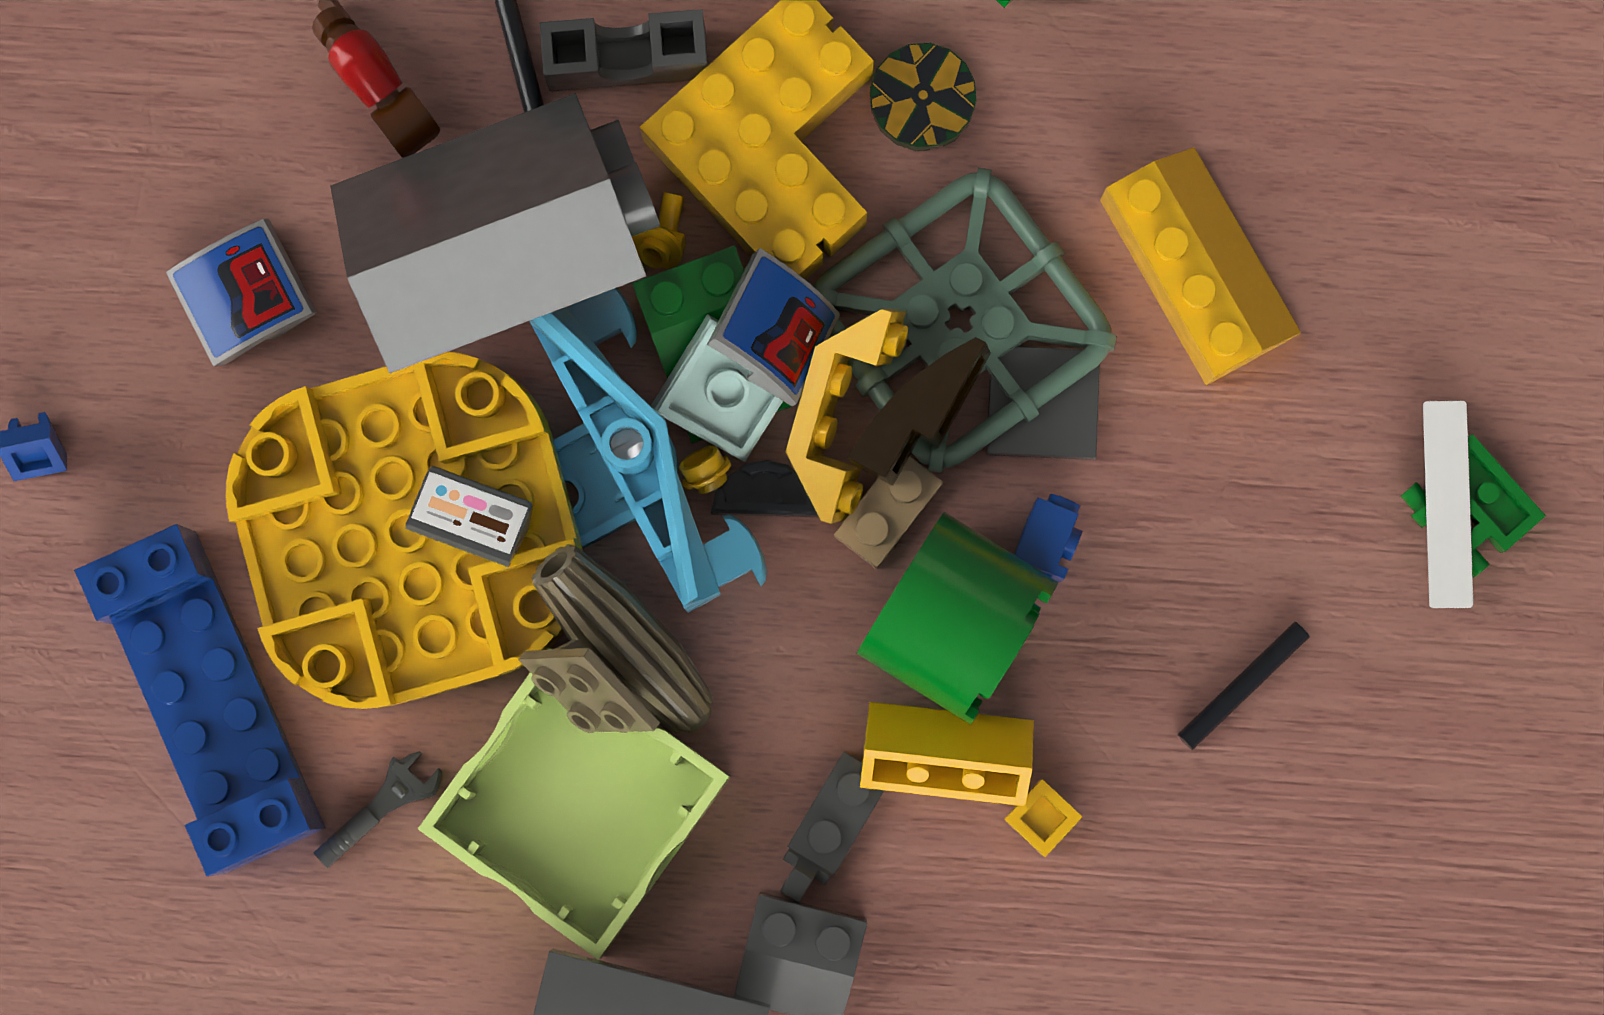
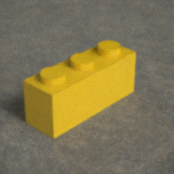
[860,702,1034,806]

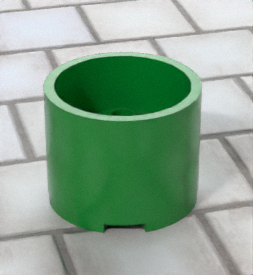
[856,512,1058,724]

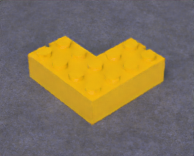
[640,0,874,280]

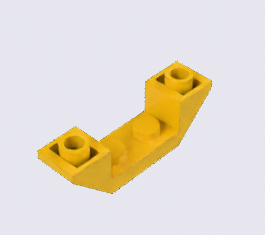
[785,309,908,524]

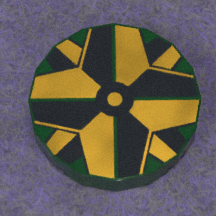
[870,43,976,151]

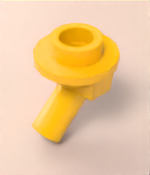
[632,192,686,269]

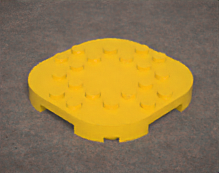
[226,352,583,709]

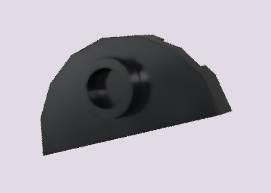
[711,460,819,517]

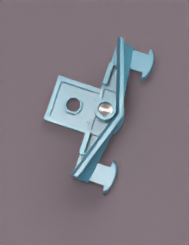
[529,288,767,613]

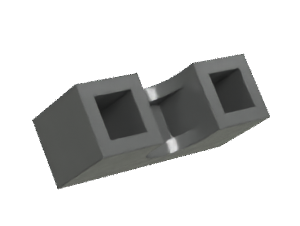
[540,9,708,92]

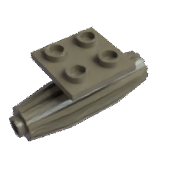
[518,544,713,733]

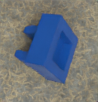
[0,412,67,481]

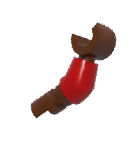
[312,0,440,158]

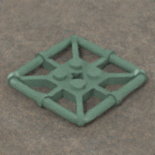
[814,167,1117,473]

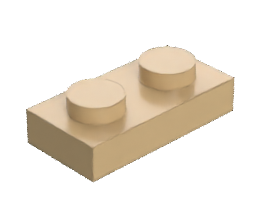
[834,456,943,569]

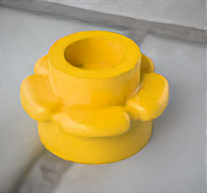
[679,445,731,494]

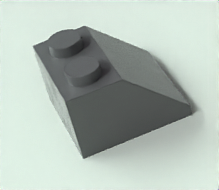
[734,892,867,1015]

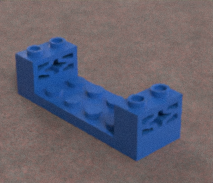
[74,524,325,877]

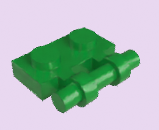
[1400,434,1546,578]

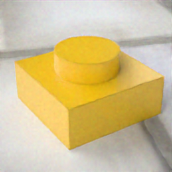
[1004,779,1082,857]

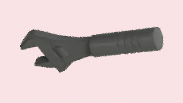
[313,751,442,868]

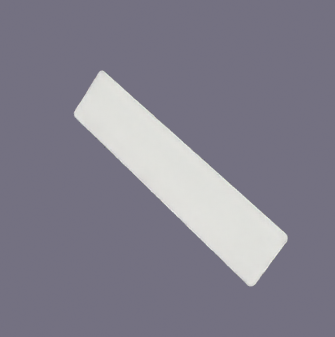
[1423,401,1473,608]

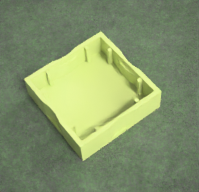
[418,647,731,960]

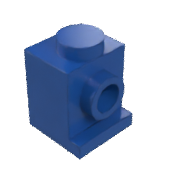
[1013,494,1083,583]

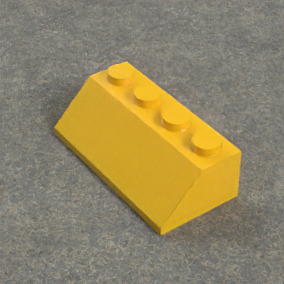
[1100,147,1301,386]

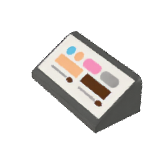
[405,466,533,567]

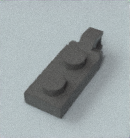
[780,752,884,903]

